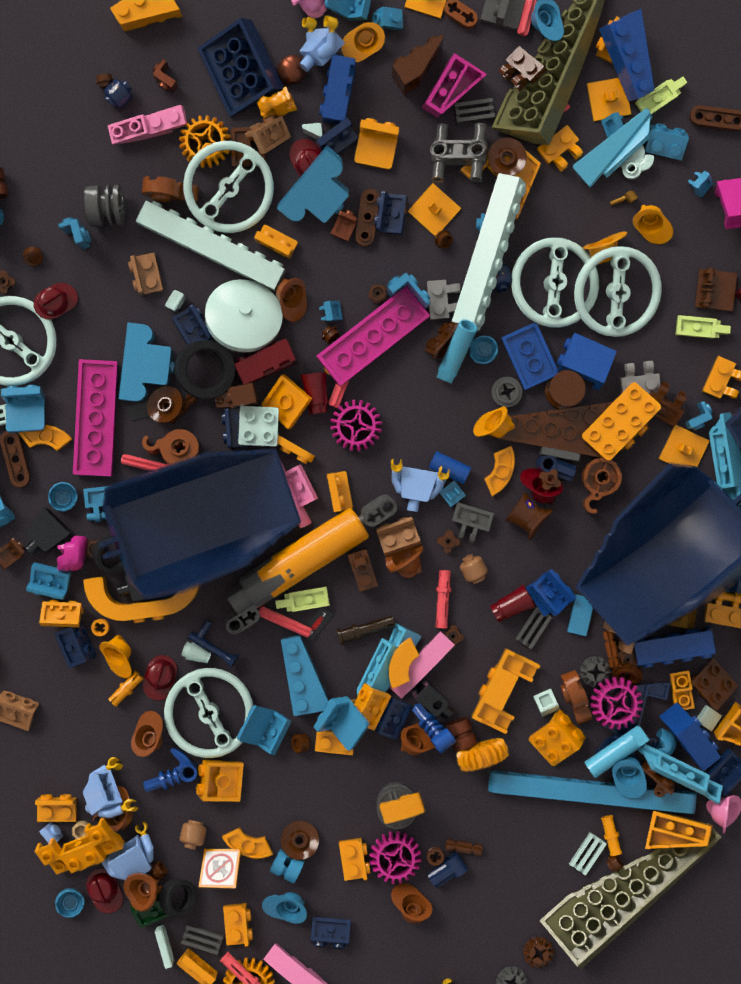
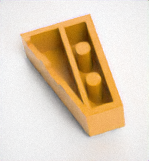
[110,0,182,32]
[714,702,741,746]
[645,810,713,849]

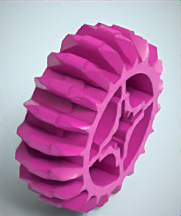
[330,400,382,451]
[590,677,643,730]
[370,831,421,884]

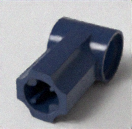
[536,455,576,482]
[427,852,468,889]

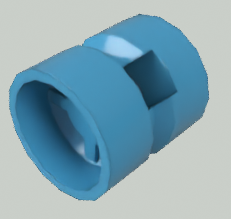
[269,849,304,884]

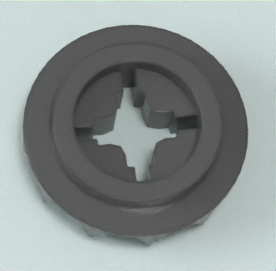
[491,377,522,407]
[580,656,611,687]
[496,966,527,984]

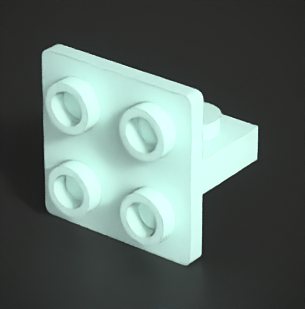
[238,406,279,446]

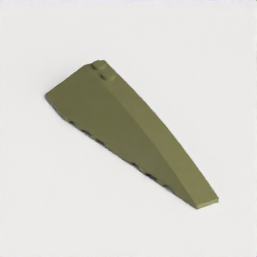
[492,0,605,145]
[539,823,722,969]

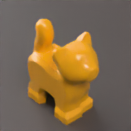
[256,87,297,118]

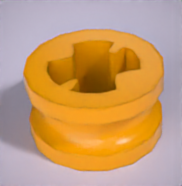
[91,618,110,636]

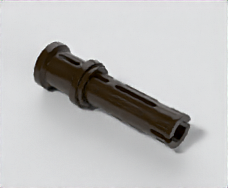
[336,615,395,645]

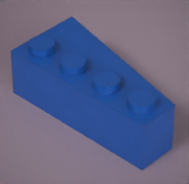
[599,9,655,101]
[634,625,716,668]

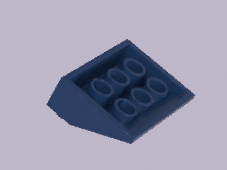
[197,18,284,117]

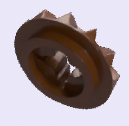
[612,663,643,685]
[523,937,554,969]

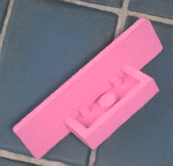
[279,458,318,528]

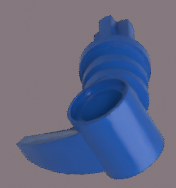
[412,703,456,754]
[143,747,198,792]

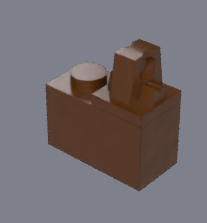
[215,383,259,409]
[348,548,378,592]

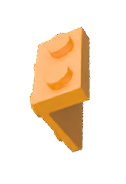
[354,118,399,170]
[529,709,586,766]

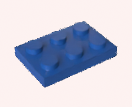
[501,322,559,390]

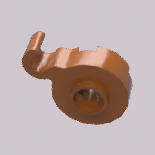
[141,176,199,203]
[142,429,200,465]
[581,458,622,514]
[560,670,593,725]

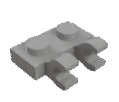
[427,280,461,320]
[620,361,661,394]

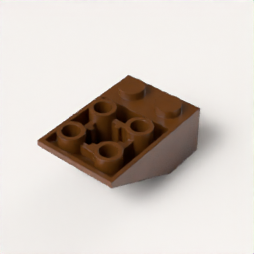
[392,34,444,95]

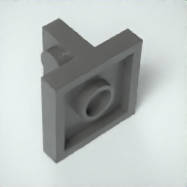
[480,0,525,32]

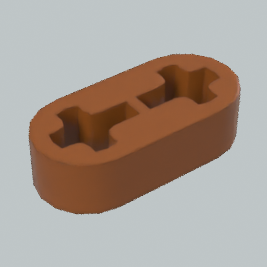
[444,0,478,29]

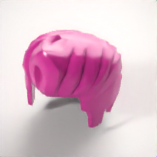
[57,536,87,571]

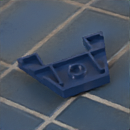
[601,682,671,749]

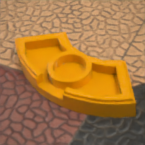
[18,425,73,451]
[484,446,515,496]
[389,637,419,689]
[222,827,273,859]

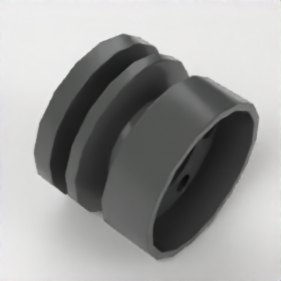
[84,184,126,227]
[376,782,416,829]

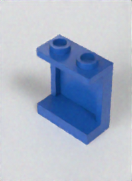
[556,333,617,391]

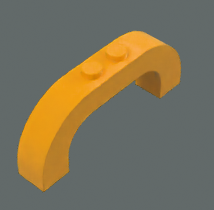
[83,576,200,623]

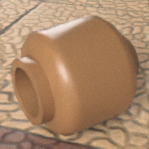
[460,554,488,584]
[179,820,207,849]

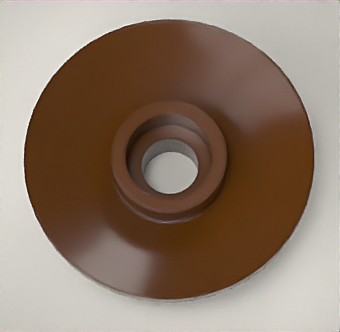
[488,138,527,176]
[147,386,183,423]
[281,821,319,860]

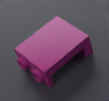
[715,178,741,229]

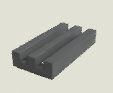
[454,98,495,124]
[539,447,580,461]
[515,607,552,649]
[181,924,224,955]

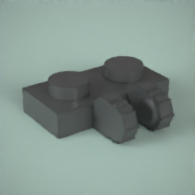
[452,502,494,543]

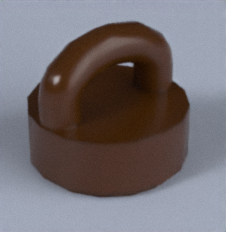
[23,247,43,266]
[291,733,310,754]

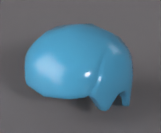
[470,335,498,365]
[48,482,78,512]
[656,728,676,756]
[55,888,85,918]

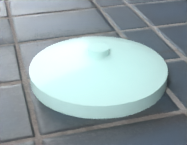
[205,279,283,352]

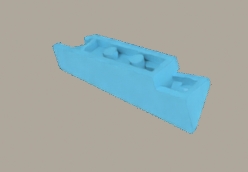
[357,623,421,696]

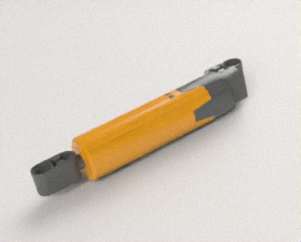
[225,494,397,634]

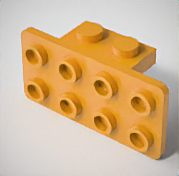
[582,382,661,461]

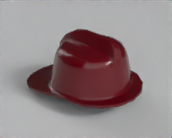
[289,139,321,177]
[34,283,78,319]
[520,468,563,505]
[143,655,177,701]
[86,869,123,913]

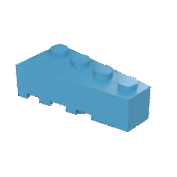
[281,635,329,716]

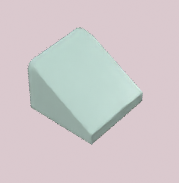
[302,123,322,139]
[165,290,186,313]
[533,689,559,717]
[697,705,722,731]

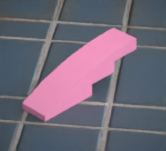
[390,631,455,699]
[264,943,328,984]

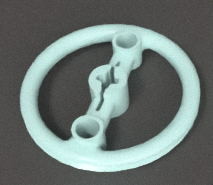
[183,141,274,233]
[511,238,599,327]
[574,246,662,337]
[0,296,56,386]
[164,668,253,758]

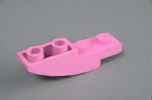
[108,105,187,145]

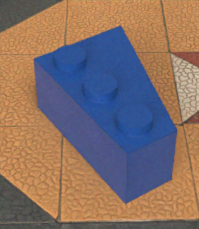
[319,54,356,125]
[659,702,721,772]

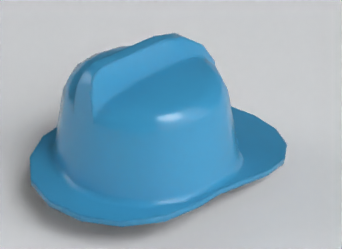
[531,0,564,41]
[612,756,647,798]
[262,892,307,924]

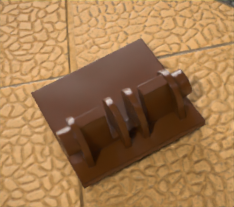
[695,268,737,311]
[424,322,458,360]
[691,657,738,711]
[642,759,677,797]

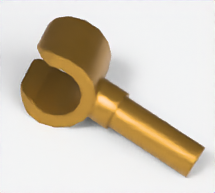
[610,191,638,206]

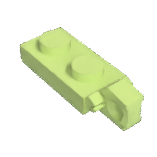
[635,77,687,115]
[675,315,731,339]
[275,586,330,612]

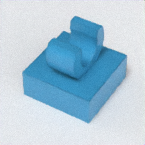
[601,112,624,138]
[688,171,714,198]
[319,301,343,321]
[440,481,466,507]

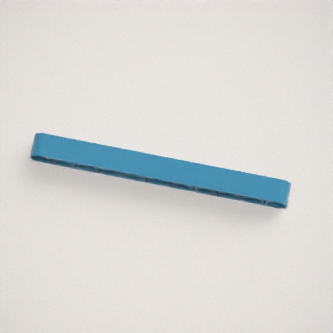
[488,771,697,814]

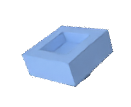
[39,822,63,844]

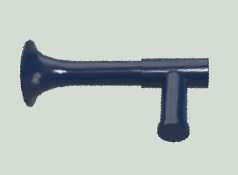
[188,619,240,671]

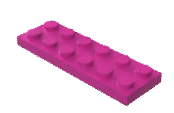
[316,286,430,387]
[73,359,118,476]

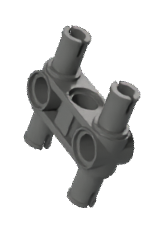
[430,123,488,182]

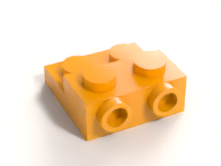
[196,760,244,802]

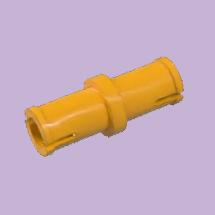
[108,671,144,707]
[601,815,622,856]

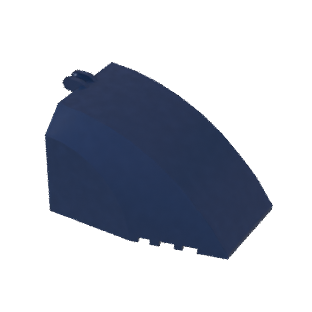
[98,449,301,599]
[576,463,741,646]

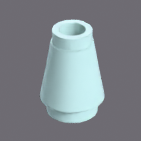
[181,642,211,664]

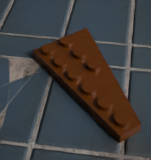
[490,402,613,458]

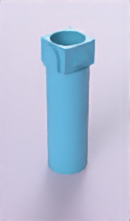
[437,319,477,383]
[585,725,649,778]

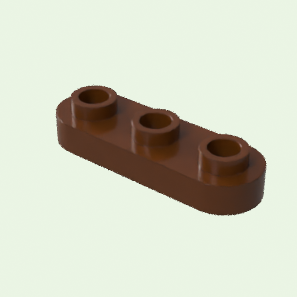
[689,105,741,131]
[355,189,379,247]
[0,431,31,487]

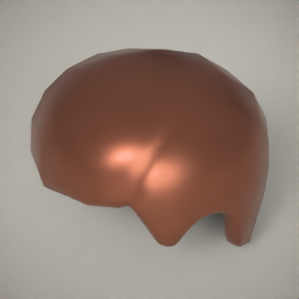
[277,55,307,86]

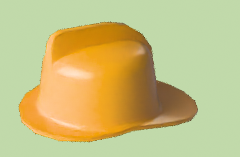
[341,22,385,62]
[633,204,673,244]
[583,232,627,264]
[473,406,515,438]
[99,635,132,678]

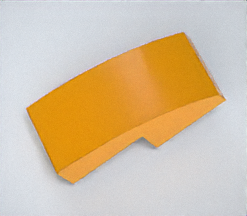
[670,670,695,710]
[379,793,425,824]

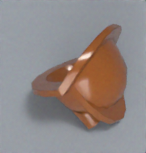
[385,545,424,578]
[124,873,162,912]

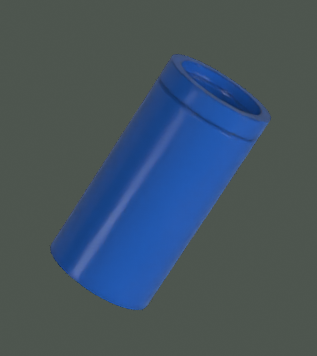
[429,451,471,484]

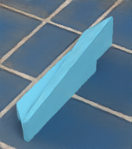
[573,108,652,188]
[709,412,741,505]
[638,744,723,804]

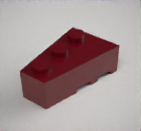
[235,339,297,385]

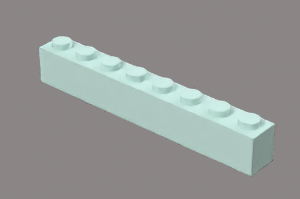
[452,173,526,331]
[136,200,286,292]

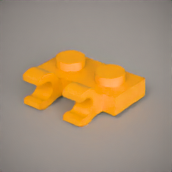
[537,125,583,172]
[702,356,741,399]

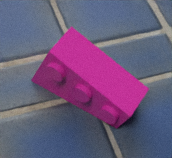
[421,53,487,118]

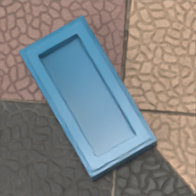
[567,594,593,636]

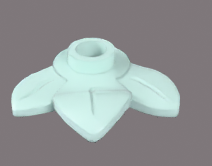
[620,145,654,179]

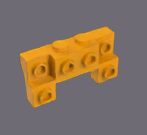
[471,648,541,734]
[34,818,125,875]

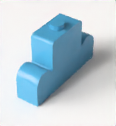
[277,146,349,223]
[119,322,175,402]

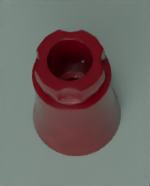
[300,372,328,414]
[490,584,536,622]

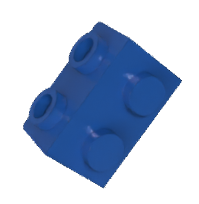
[529,569,576,616]

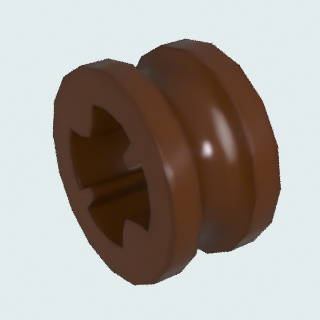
[427,846,444,866]

